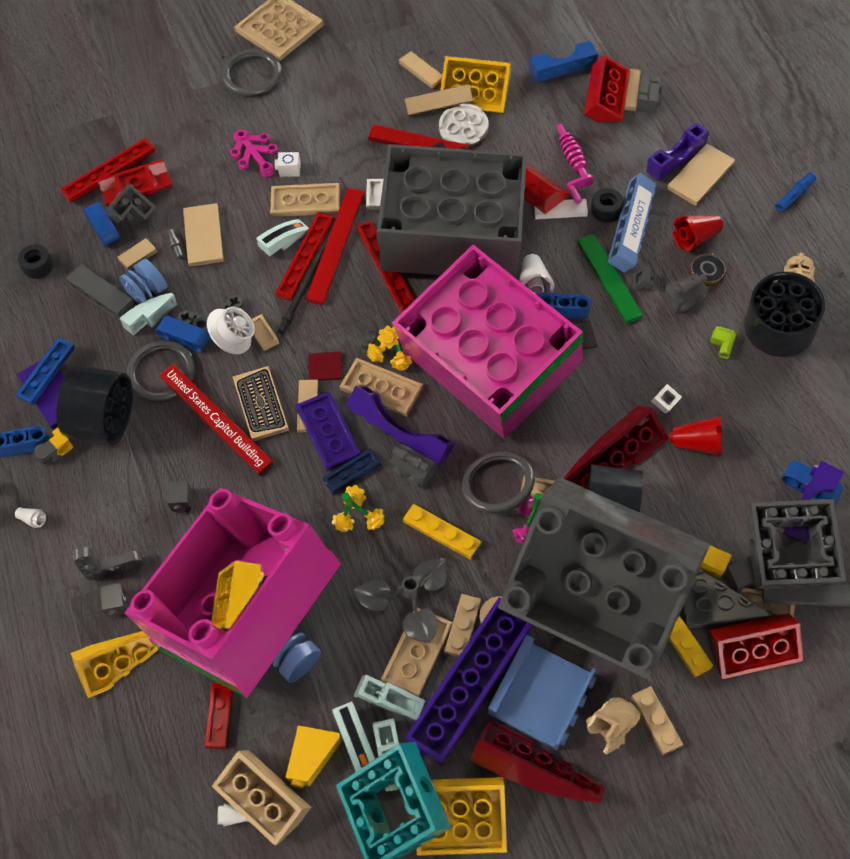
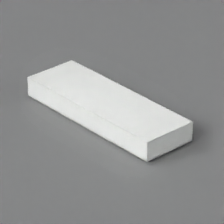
[534,199,588,219]

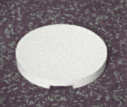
[439,104,489,147]

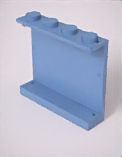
[488,635,597,750]

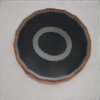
[689,254,726,287]

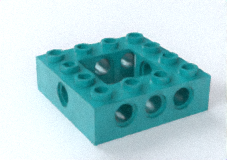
[336,742,451,859]

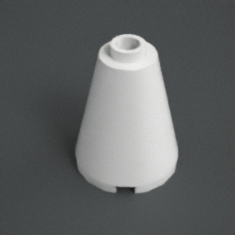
[519,254,554,296]

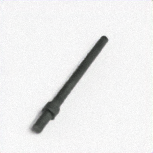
[277,247,325,334]

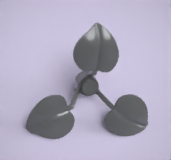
[354,558,447,643]

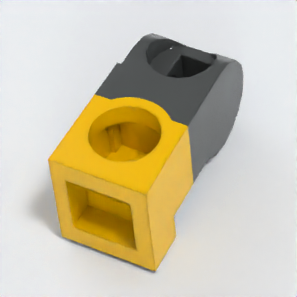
[34,428,74,465]

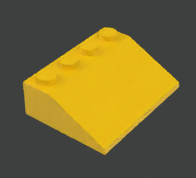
[440,56,511,113]
[211,561,263,631]
[415,777,507,855]

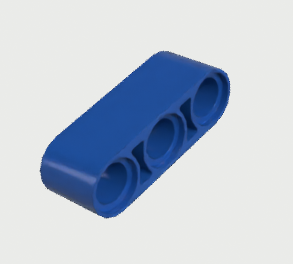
[83,202,120,247]
[539,293,591,319]
[155,316,210,352]
[0,426,50,457]
[782,461,844,505]

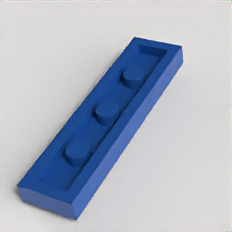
[16,338,75,405]

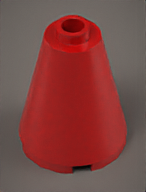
[672,215,723,252]
[669,417,722,456]

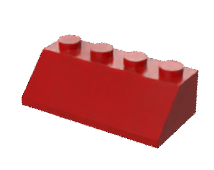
[584,55,630,122]
[524,163,570,214]
[709,613,803,679]

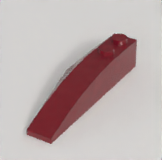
[563,405,669,489]
[470,719,606,803]

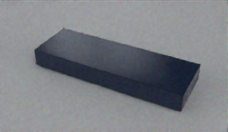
[322,448,382,495]

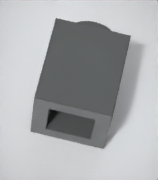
[168,481,192,513]
[100,583,127,618]

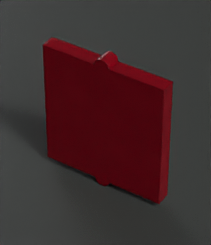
[307,351,343,381]

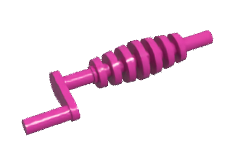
[557,124,594,204]

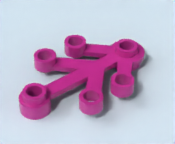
[230,130,278,178]

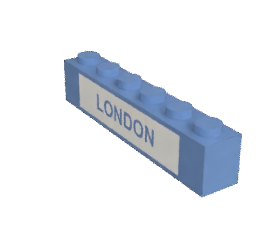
[607,173,656,273]

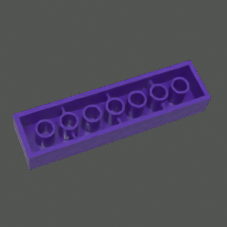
[405,597,534,768]

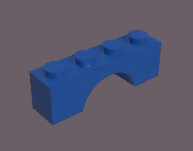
[529,41,598,83]

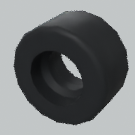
[591,188,624,222]
[17,244,53,279]

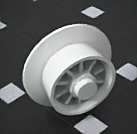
[207,307,255,355]

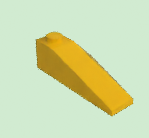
[70,631,159,698]

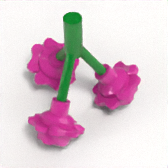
[512,493,542,544]

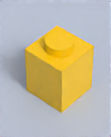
[700,545,732,580]

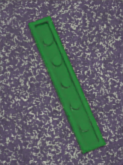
[577,234,643,324]

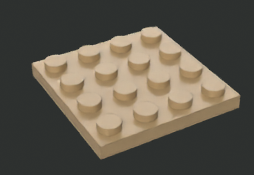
[234,0,324,61]

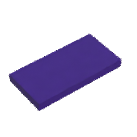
[17,360,64,429]
[295,391,361,471]

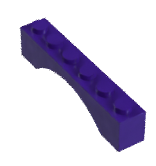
[346,384,455,465]

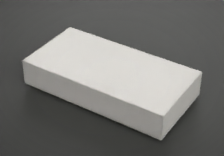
[366,179,383,210]

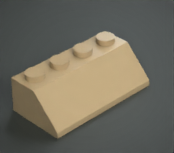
[212,750,311,846]

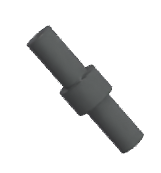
[167,229,184,260]

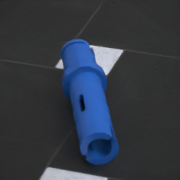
[775,172,817,212]

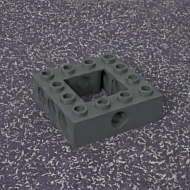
[745,499,846,590]

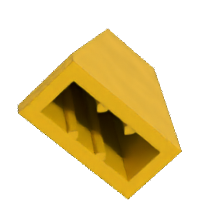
[286,726,342,788]

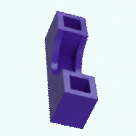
[646,122,709,181]
[781,461,844,545]

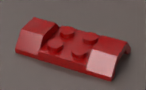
[97,159,173,207]

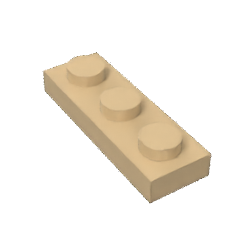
[444,594,481,657]
[631,686,683,755]

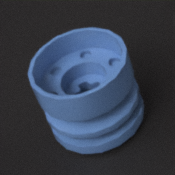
[119,258,168,304]
[272,626,321,683]

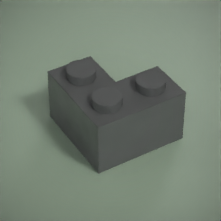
[103,183,156,223]

